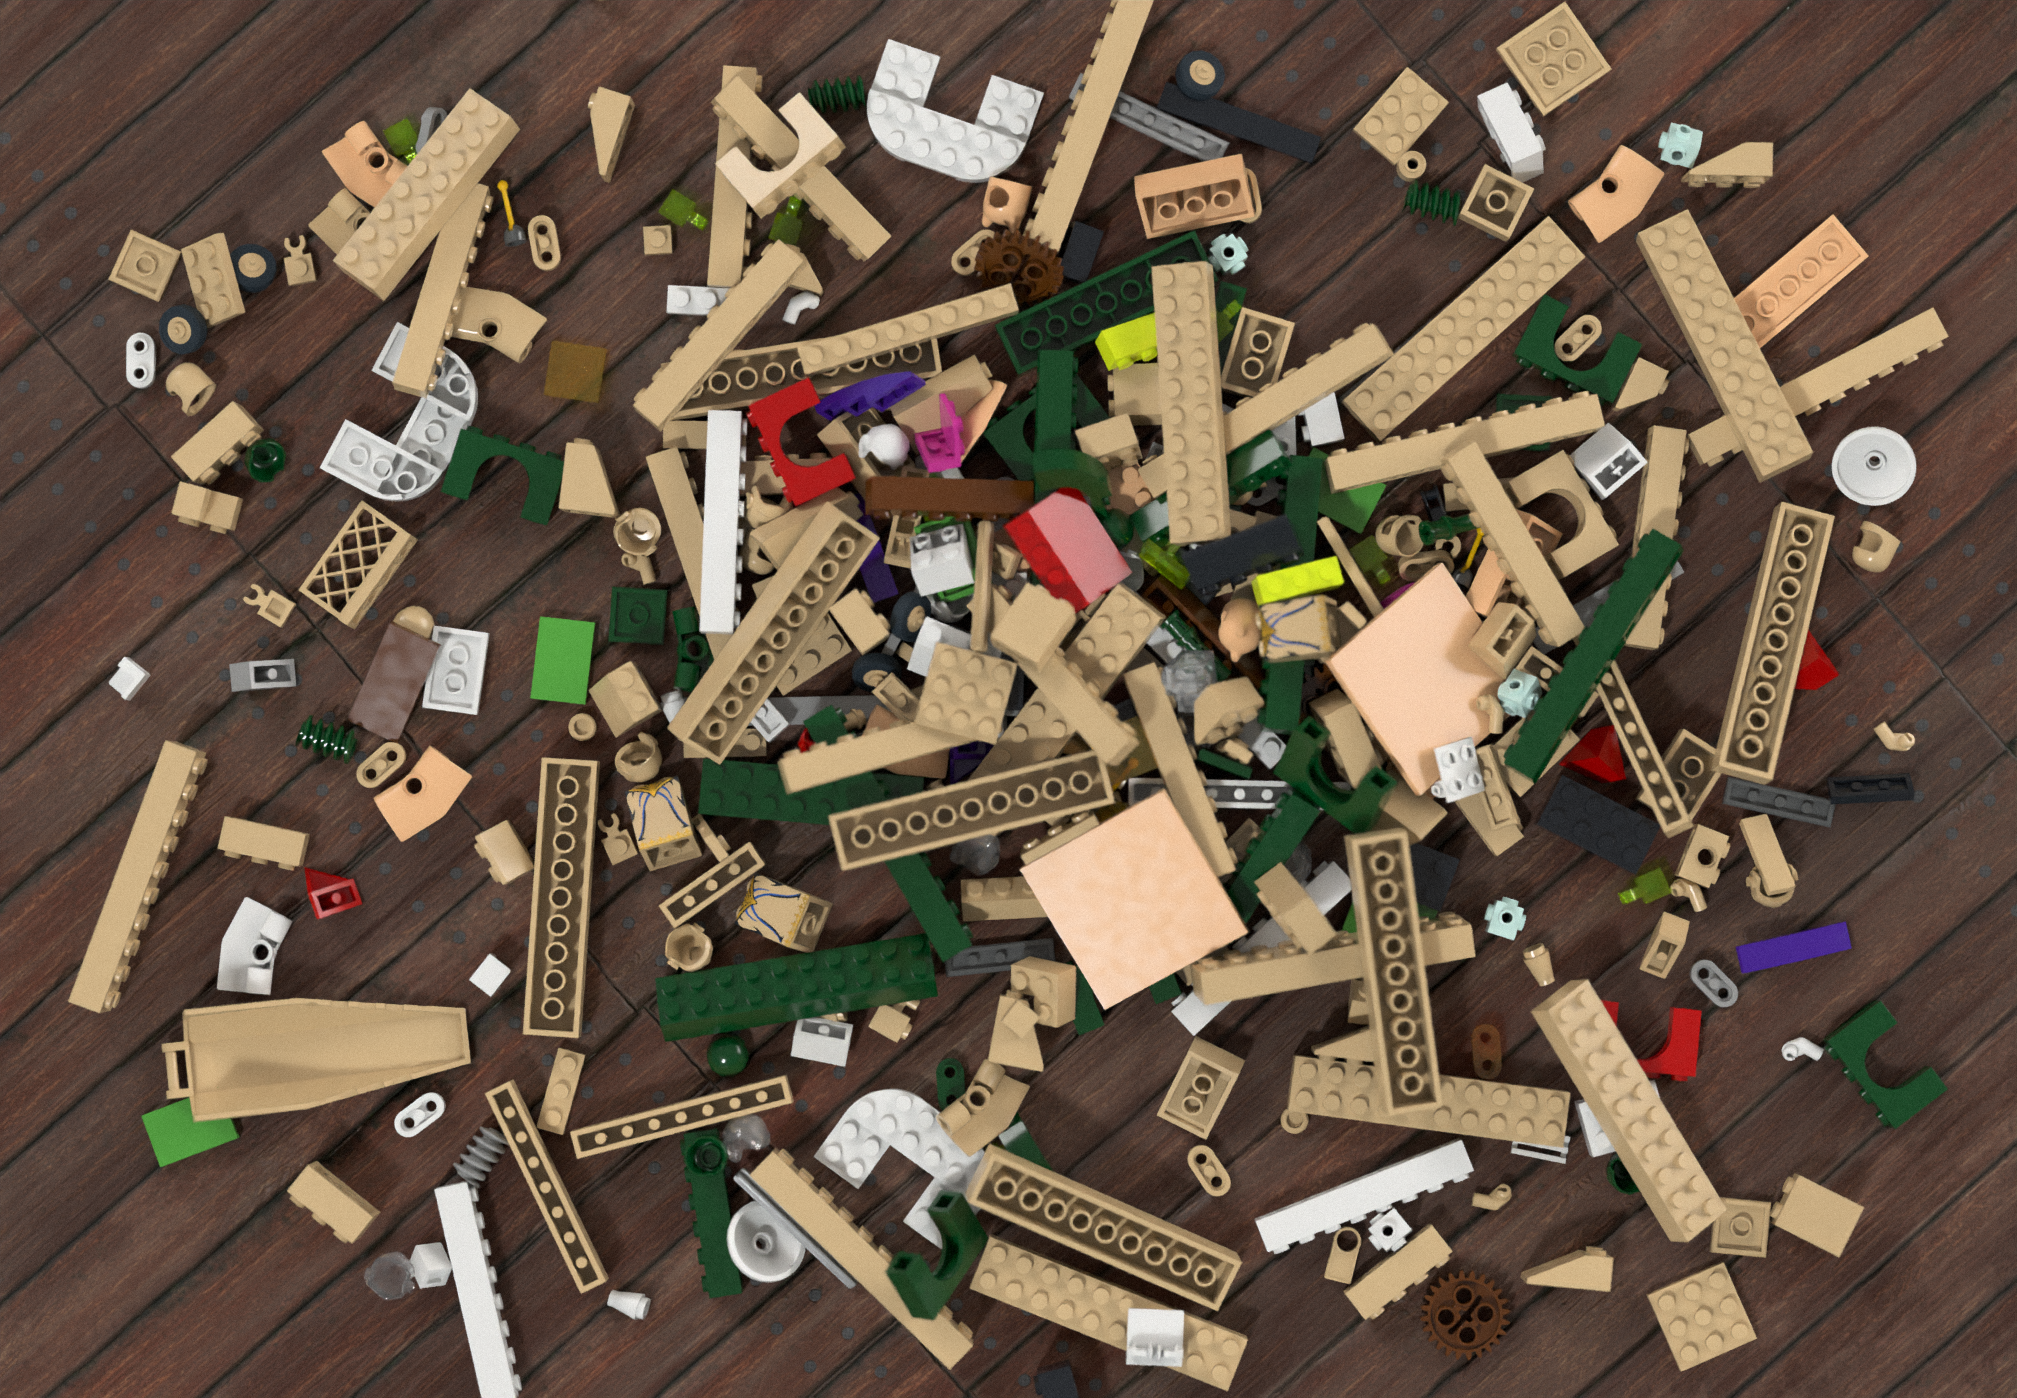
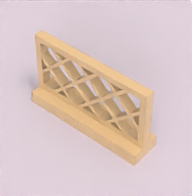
[299,501,418,629]

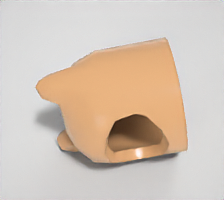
[982,176,1032,234]
[1218,598,1262,662]

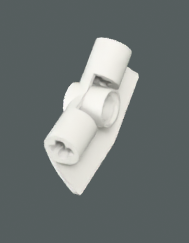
[217,897,293,995]

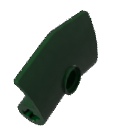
[672,606,714,693]

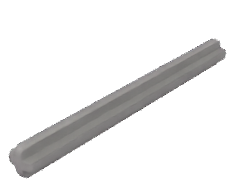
[734,1168,859,1289]

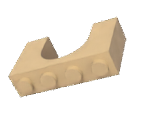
[715,92,846,219]
[1502,450,1619,581]

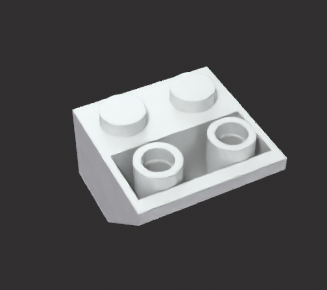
[1570,423,1648,500]
[910,523,974,596]

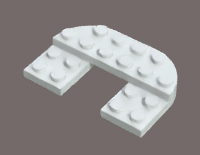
[867,39,1044,183]
[320,322,478,501]
[814,1088,985,1249]

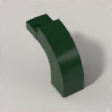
[1032,449,1112,519]
[998,1112,1055,1172]

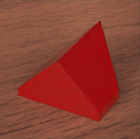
[1794,630,1840,690]
[1559,725,1626,783]
[304,867,362,920]

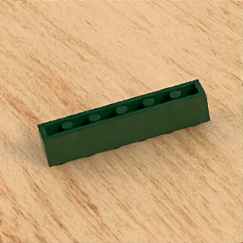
[1129,429,1292,551]
[1222,787,1320,946]
[680,1127,744,1299]

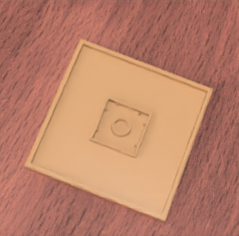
[1325,563,1510,796]
[1020,789,1249,1009]

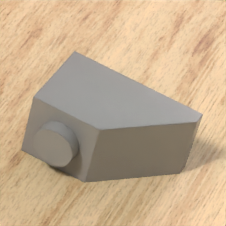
[229,659,296,692]

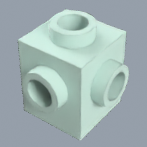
[1658,122,1703,169]
[1208,234,1249,276]
[1497,669,1542,718]
[1484,897,1526,940]

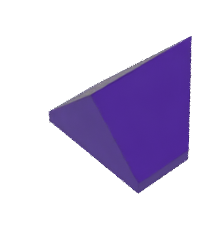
[950,740,993,786]

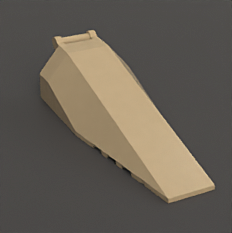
[161,998,471,1123]

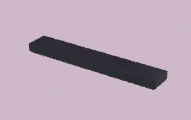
[1157,82,1321,164]

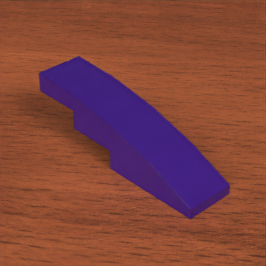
[814,371,926,422]
[854,493,899,603]
[1736,921,1852,974]

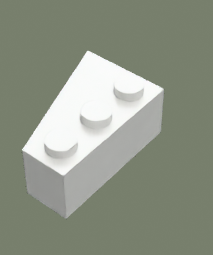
[1477,83,1546,183]

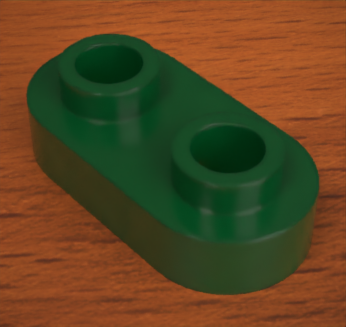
[936,1058,965,1110]

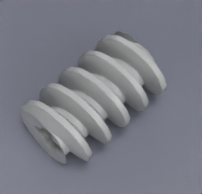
[453,1126,509,1188]

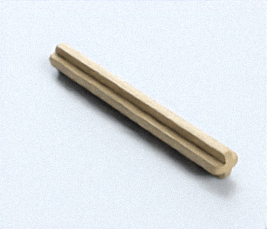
[971,520,994,653]

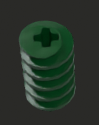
[808,75,866,114]
[1402,180,1462,226]
[295,715,358,764]

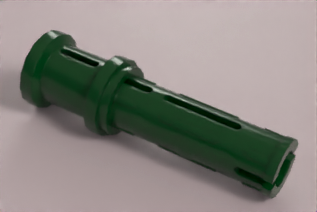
[1419,514,1480,545]
[1159,610,1232,683]

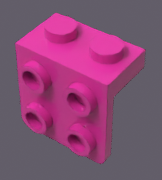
[914,393,965,473]

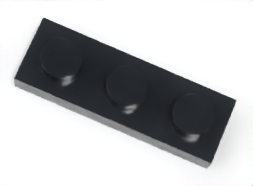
[1826,773,1915,805]

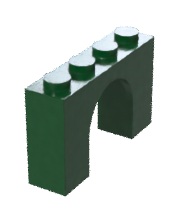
[1511,294,1643,407]
[983,373,1110,481]
[440,425,564,526]
[1274,716,1398,834]
[1064,960,1181,1035]
[1823,1000,1948,1129]
[885,1190,989,1321]

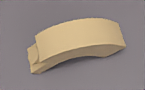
[884,466,930,568]

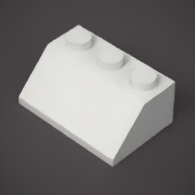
[907,617,1004,677]

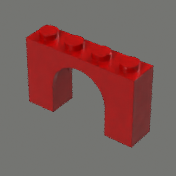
[746,377,856,506]
[1600,1000,1701,1081]

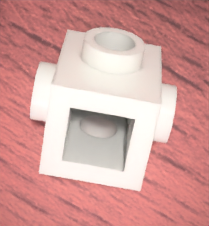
[1368,1208,1412,1252]

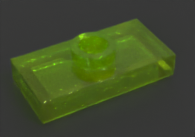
[1139,539,1190,589]

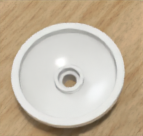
[1832,427,1916,506]
[727,1201,805,1282]

